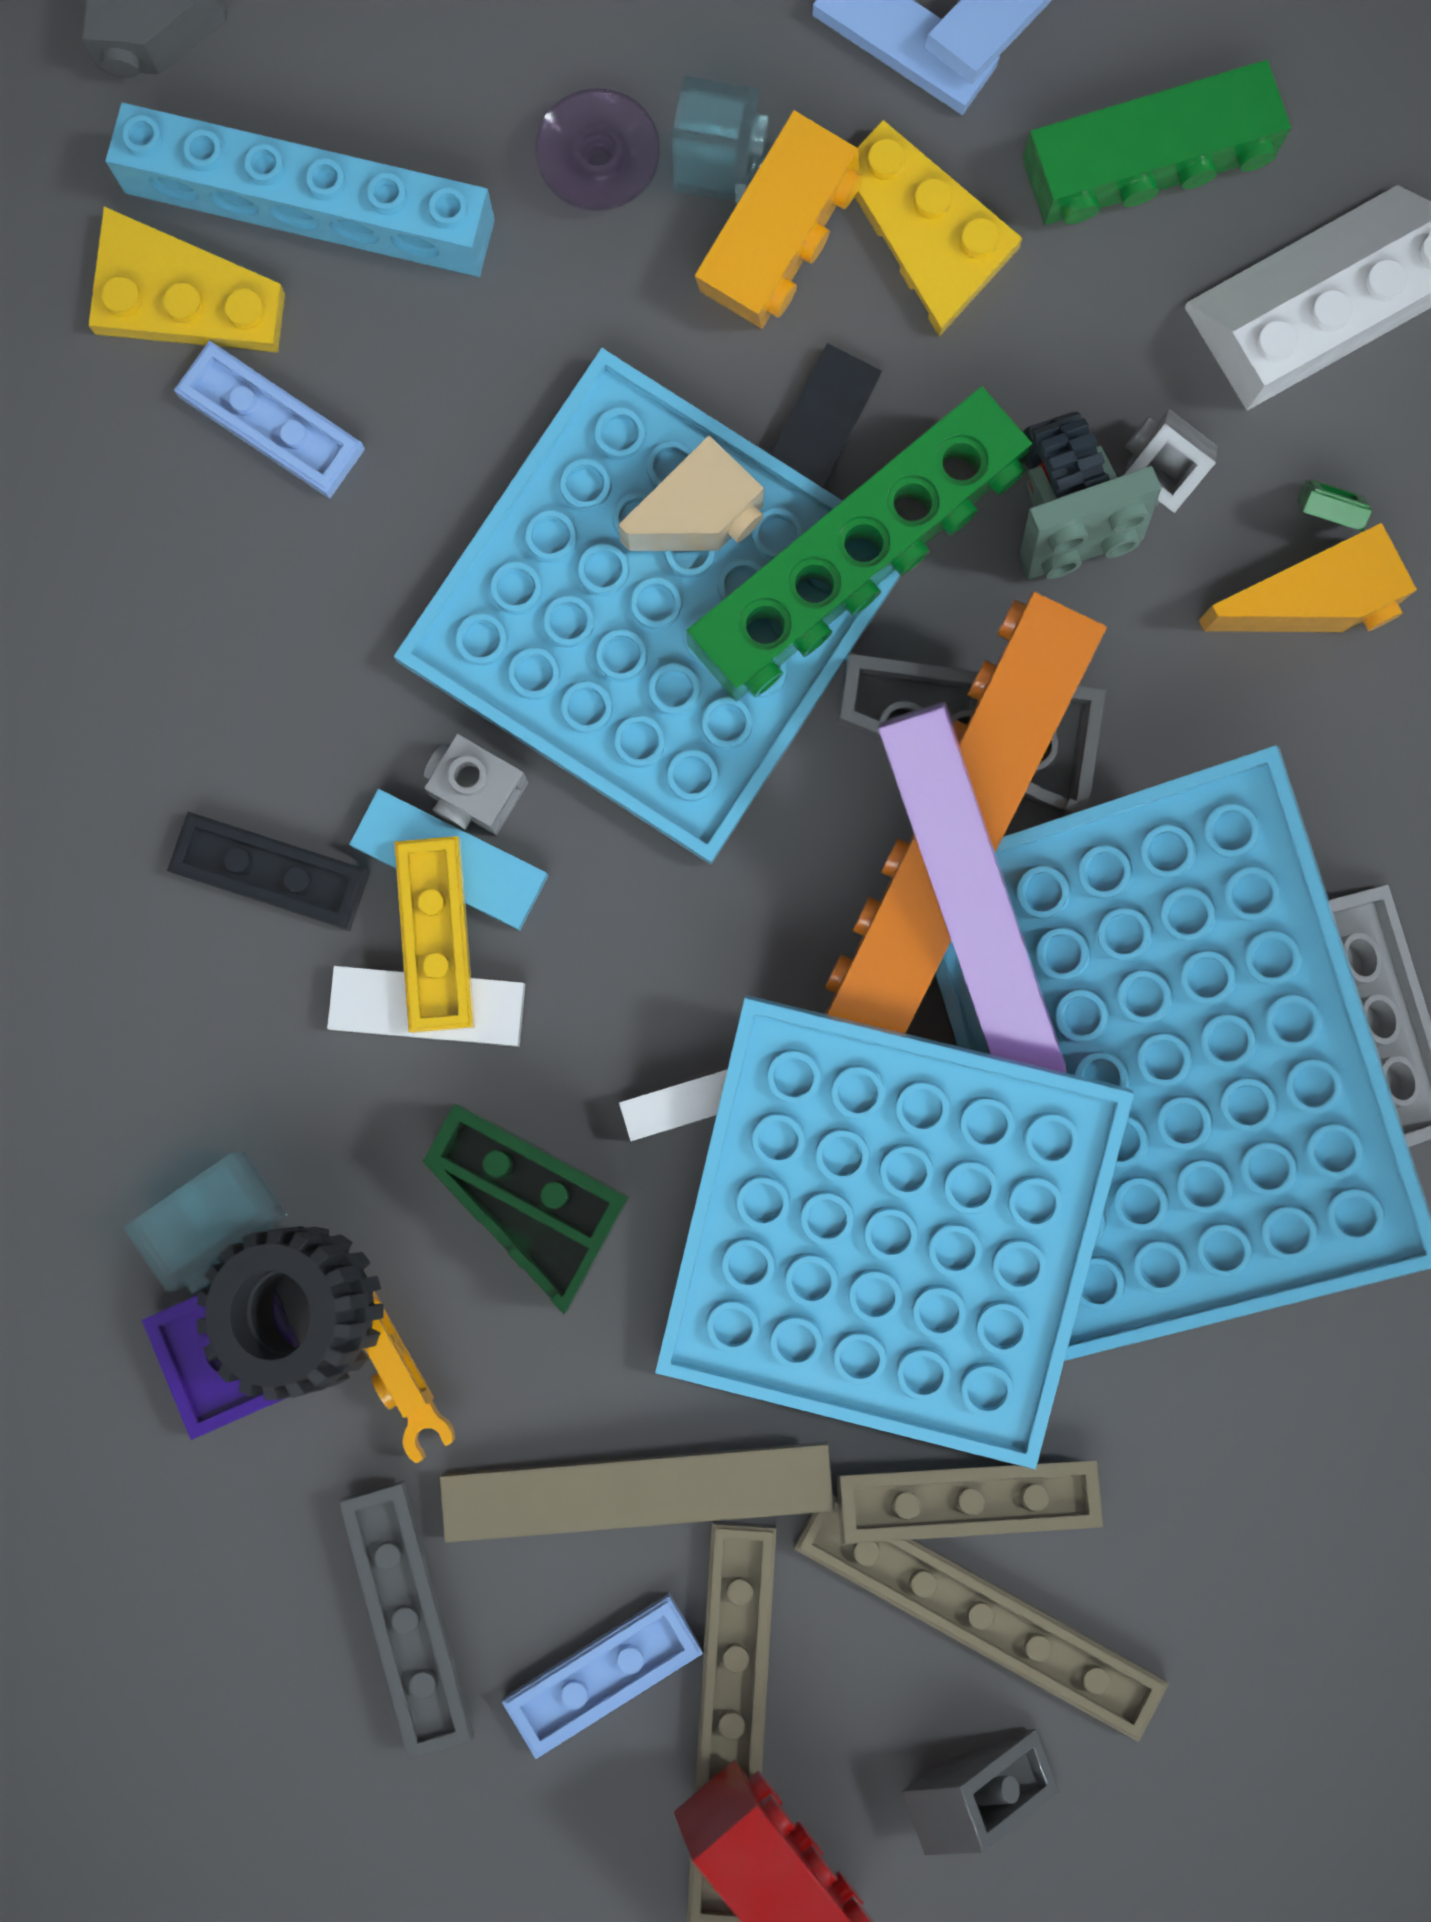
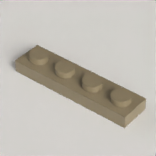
[836,1460,1103,1544]

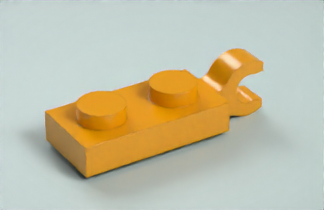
[362,1291,455,1463]

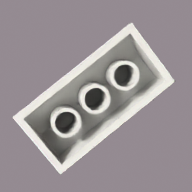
[1184,185,1431,411]

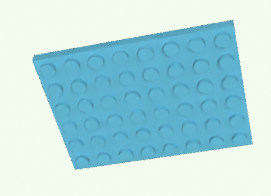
[935,745,1431,1361]

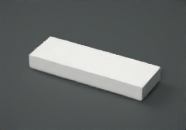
[327,966,526,1047]

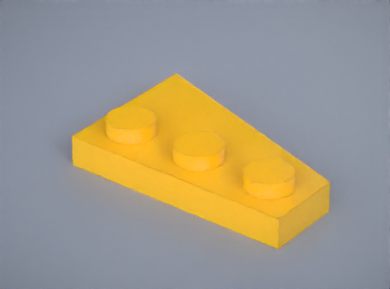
[854,120,1023,337]
[88,207,285,353]

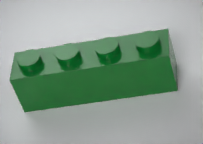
[1022,59,1291,226]

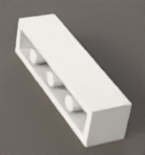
[619,1069,728,1141]

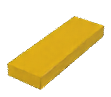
[394,836,475,1034]

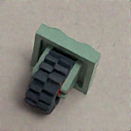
[1018,411,1162,581]

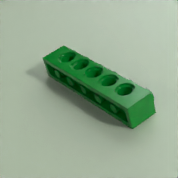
[686,386,1032,702]

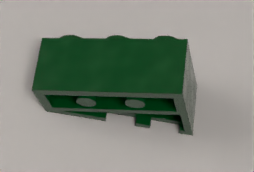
[422,1103,631,1315]

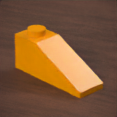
[1199,523,1417,632]

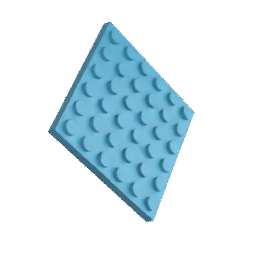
[393,348,901,865]
[655,995,1134,1470]

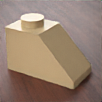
[618,435,764,551]

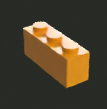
[694,110,863,329]

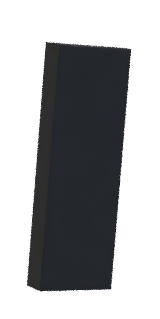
[771,343,882,488]
[167,812,370,931]

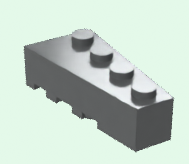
[837,654,1106,816]

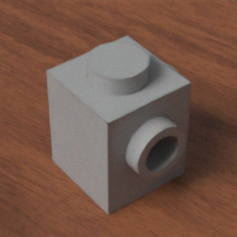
[1124,408,1218,513]
[424,734,528,836]

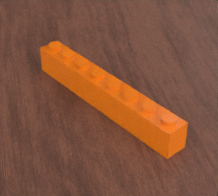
[814,592,1107,1033]

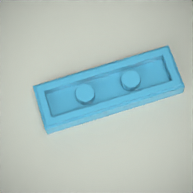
[349,789,549,931]

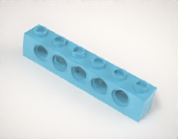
[105,102,495,277]

